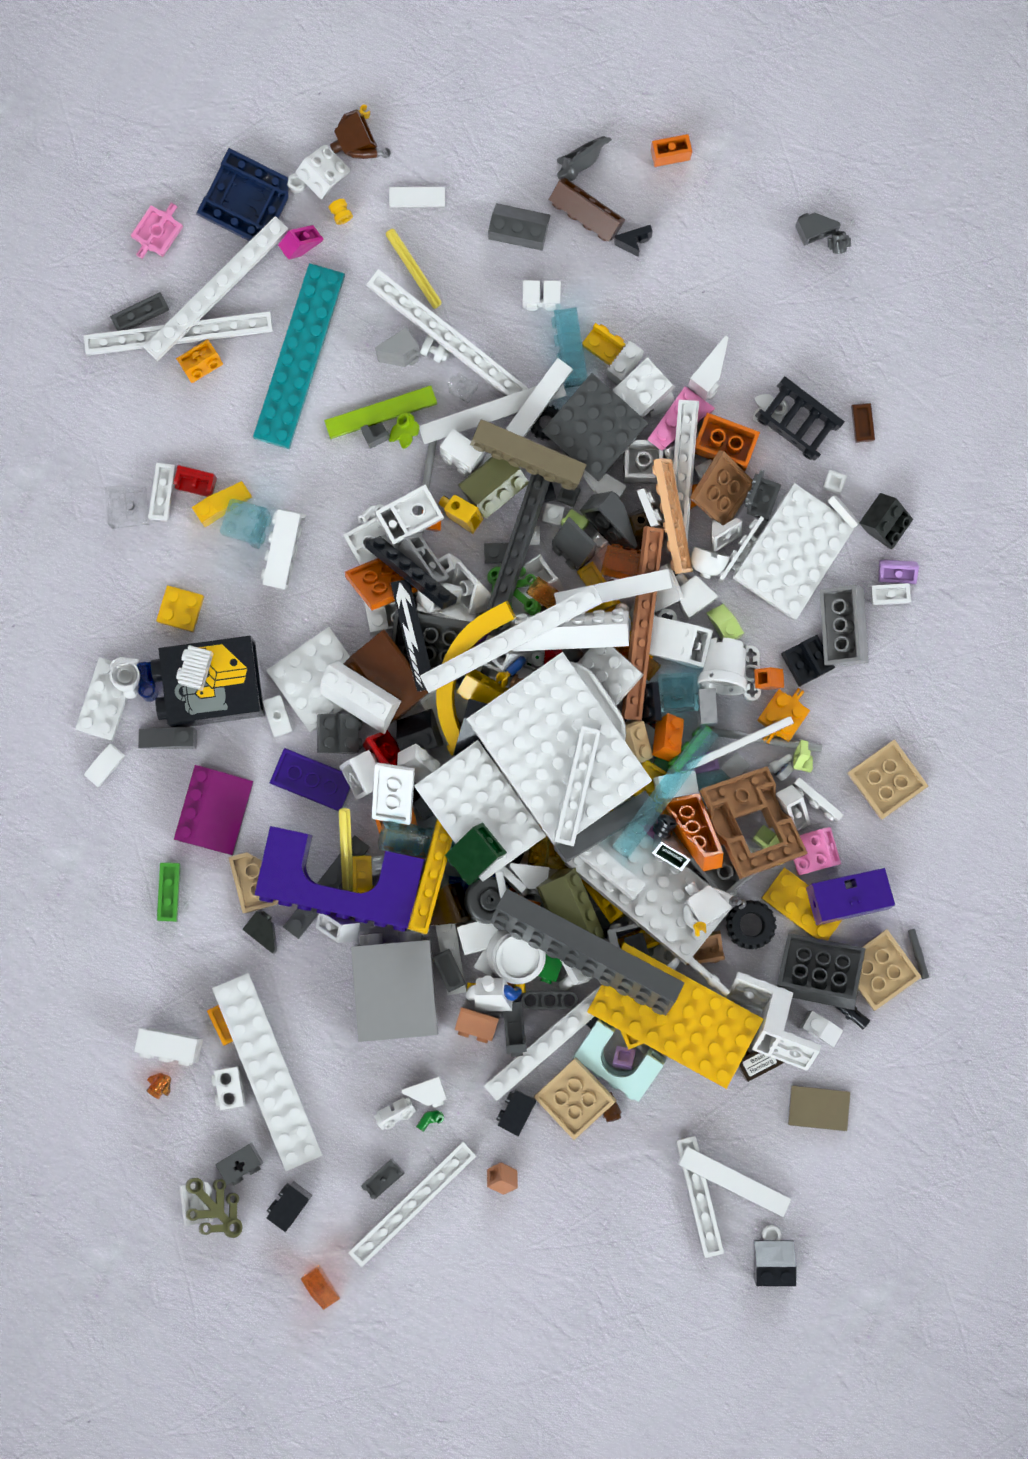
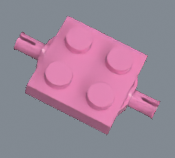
[130,203,183,259]

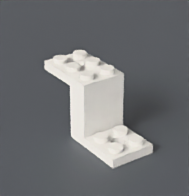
[726,972,821,1071]

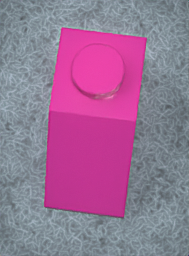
[278,225,324,259]

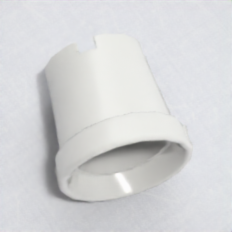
[697,638,747,696]

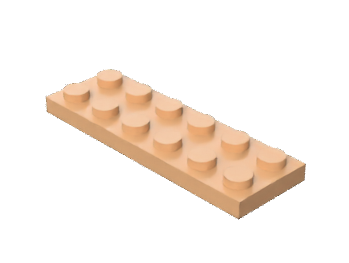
[652,458,693,574]

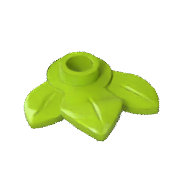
[389,413,419,449]

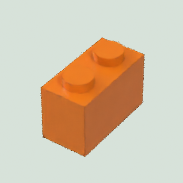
[651,134,692,167]
[652,713,684,761]

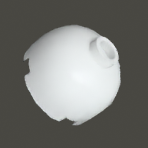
[691,546,730,579]

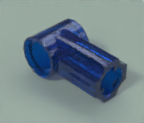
[137,662,158,702]

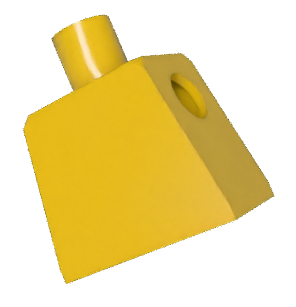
[438,495,483,534]

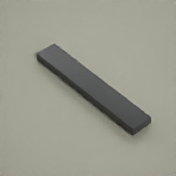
[554,791,657,864]

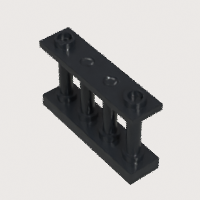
[755,376,845,461]

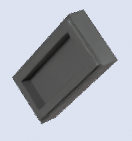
[432,949,466,993]

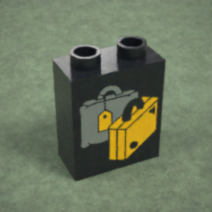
[151,635,265,727]

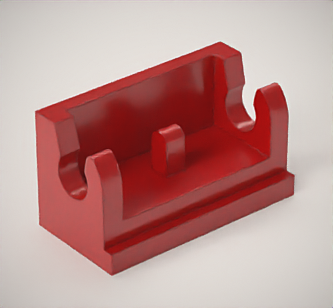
[173,465,217,497]

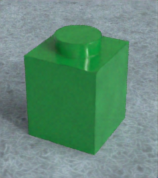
[538,954,562,984]

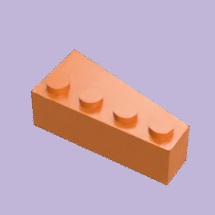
[662,793,723,871]

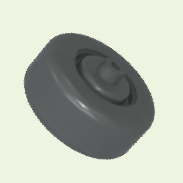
[464,877,510,924]

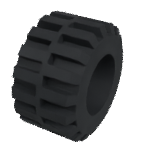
[726,900,777,949]

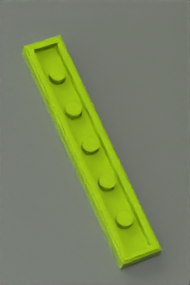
[324,385,437,439]

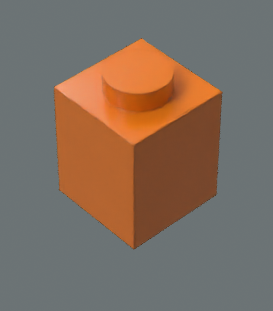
[754,667,784,690]

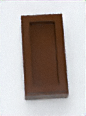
[851,403,875,443]

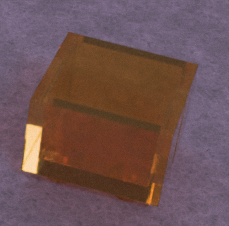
[601,544,641,579]

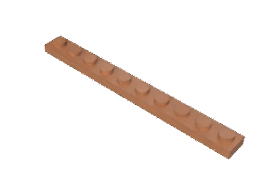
[621,526,664,721]

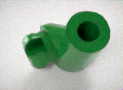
[416,1110,444,1132]

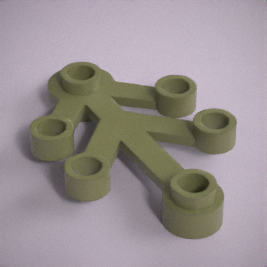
[186,1178,243,1238]

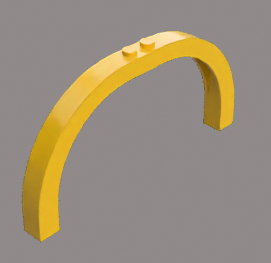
[436,601,614,827]

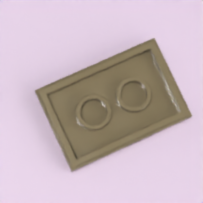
[788,1085,850,1131]

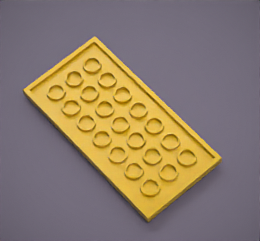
[587,942,763,1089]

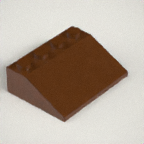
[343,629,428,724]

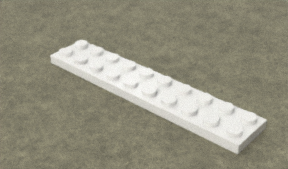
[212,973,323,1171]

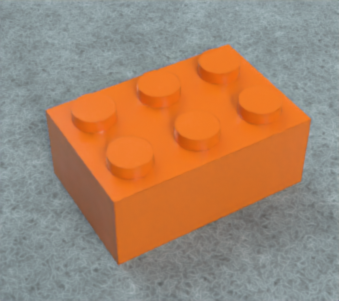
[695,413,760,472]

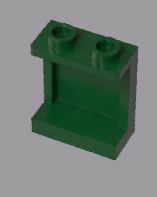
[445,823,507,885]

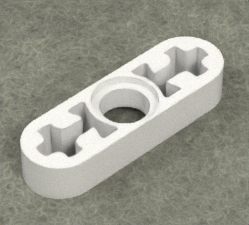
[743,646,761,702]

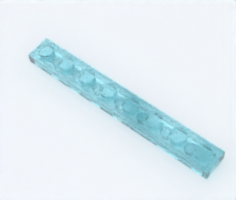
[612,725,719,859]

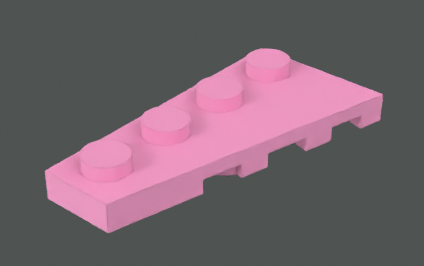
[647,386,715,451]

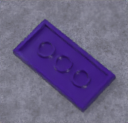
[269,748,351,812]

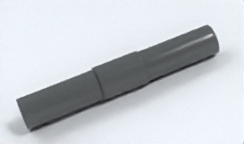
[908,929,929,979]

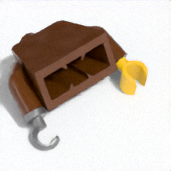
[330,104,391,159]

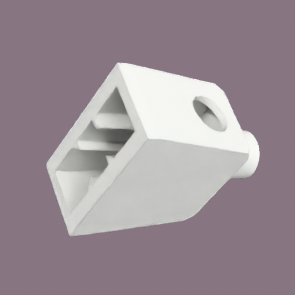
[676,573,718,621]

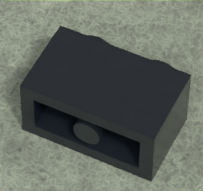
[496,1089,536,1137]

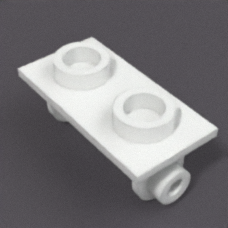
[374,1097,417,1130]

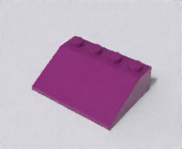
[174,765,254,856]

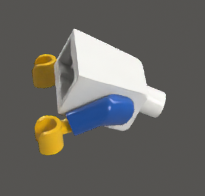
[473,634,528,688]
[466,975,526,1011]

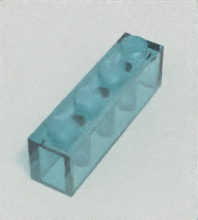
[551,307,588,388]
[378,821,455,862]

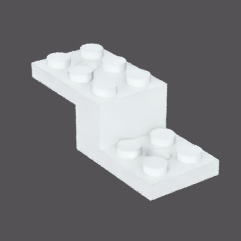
[343,485,444,565]

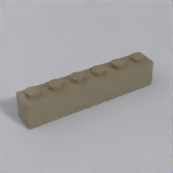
[470,419,587,490]

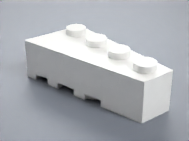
[261,509,306,589]

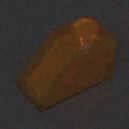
[301,1264,340,1310]

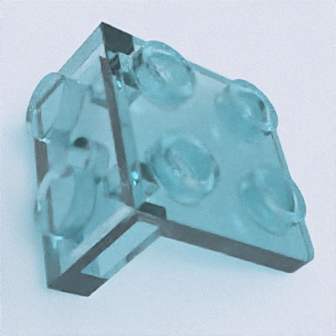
[220,499,272,549]

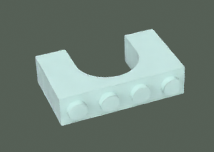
[573,1018,666,1102]

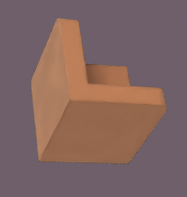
[487,1162,518,1195]

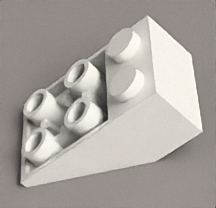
[649,616,713,668]

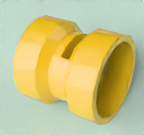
[328,199,353,225]

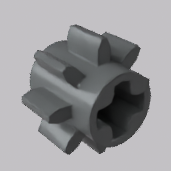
[827,231,851,254]

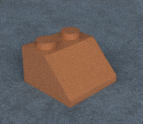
[455,1007,499,1044]

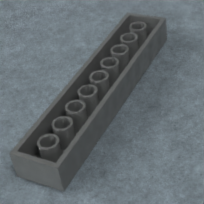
[490,889,684,1016]

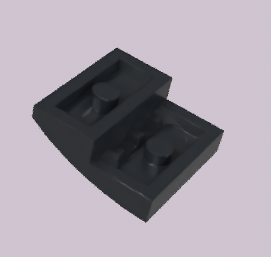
[781,635,835,687]

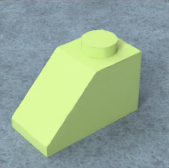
[706,604,744,640]

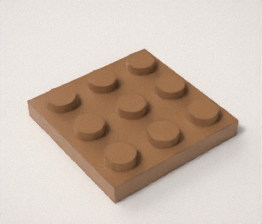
[690,450,753,525]

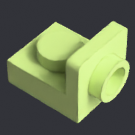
[793,740,813,772]

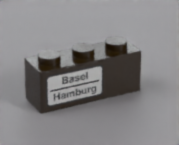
[738,1050,785,1082]

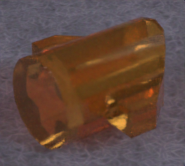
[146,1073,171,1099]

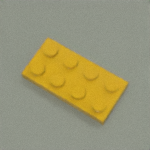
[761,867,842,941]

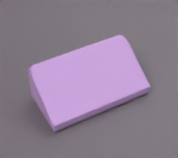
[878,560,919,584]

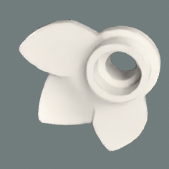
[752,394,788,431]

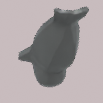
[557,136,612,181]

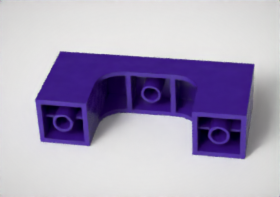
[255,826,426,932]

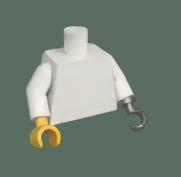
[683,881,746,937]

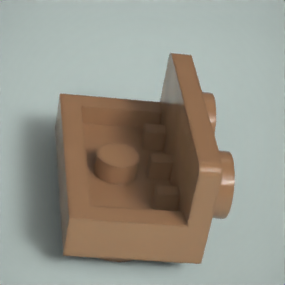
[686,930,725,965]

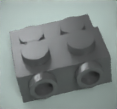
[317,714,362,754]

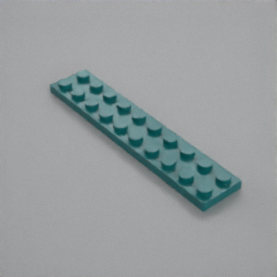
[253,263,345,449]

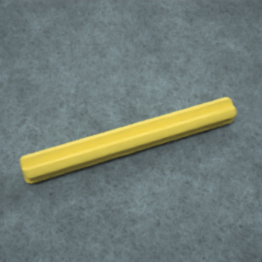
[386,228,442,309]
[339,808,353,892]

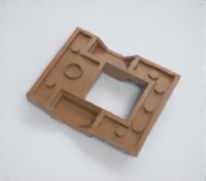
[700,766,808,879]

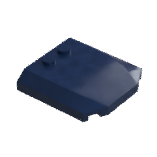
[196,148,288,241]

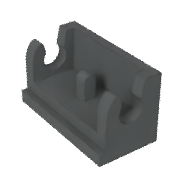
[361,1158,405,1199]

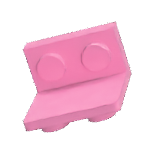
[794,827,841,875]

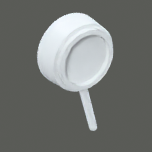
[487,870,546,984]

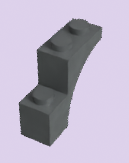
[503,1001,527,1057]

